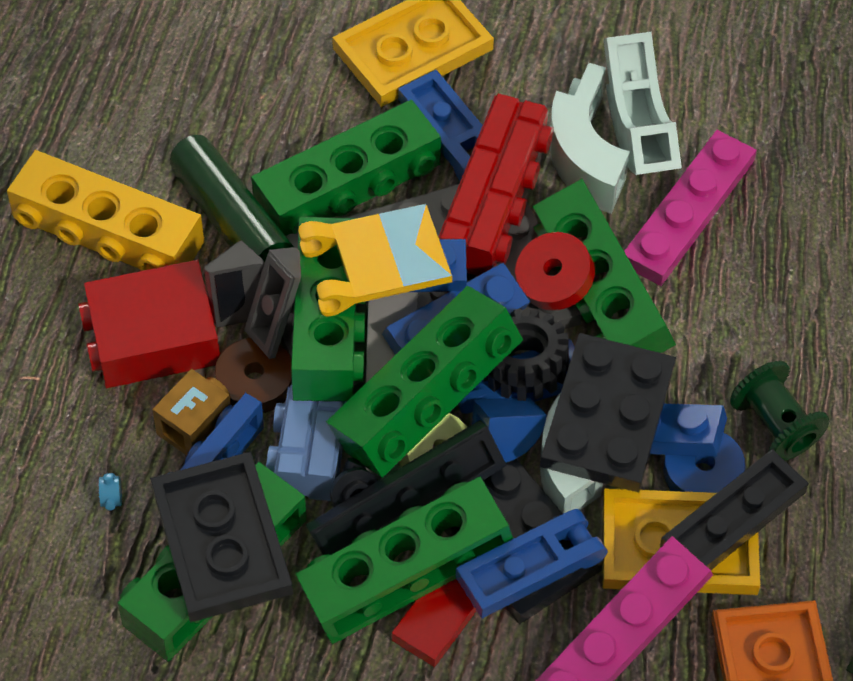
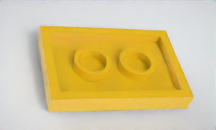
[332,0,494,107]
[603,488,760,595]

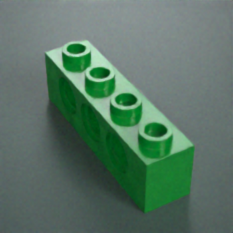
[251,99,441,235]
[533,179,676,353]
[291,217,366,401]
[326,285,523,478]
[117,462,307,662]
[295,476,513,645]

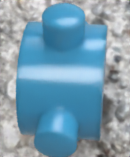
[99,473,122,511]

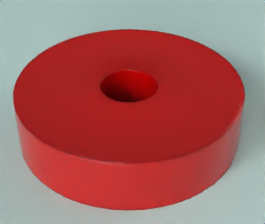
[515,232,595,310]

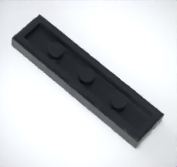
[306,419,507,555]

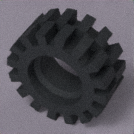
[483,309,569,401]

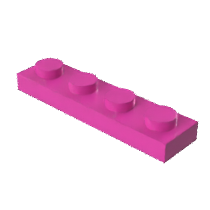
[624,130,757,286]
[536,536,713,681]

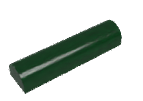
[170,135,294,262]

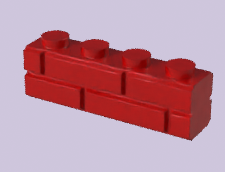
[438,93,554,276]

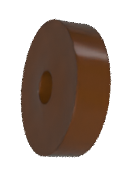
[215,338,292,413]

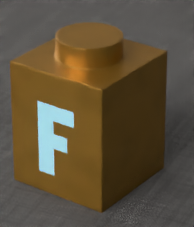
[152,369,231,455]

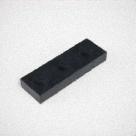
[660,449,809,570]

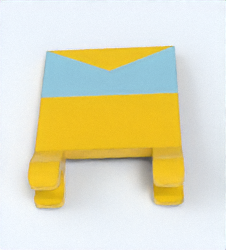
[298,204,452,317]

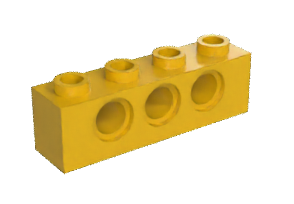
[7,150,204,271]

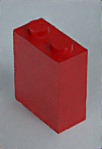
[78,260,220,389]

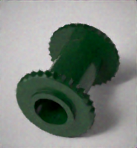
[730,361,829,461]

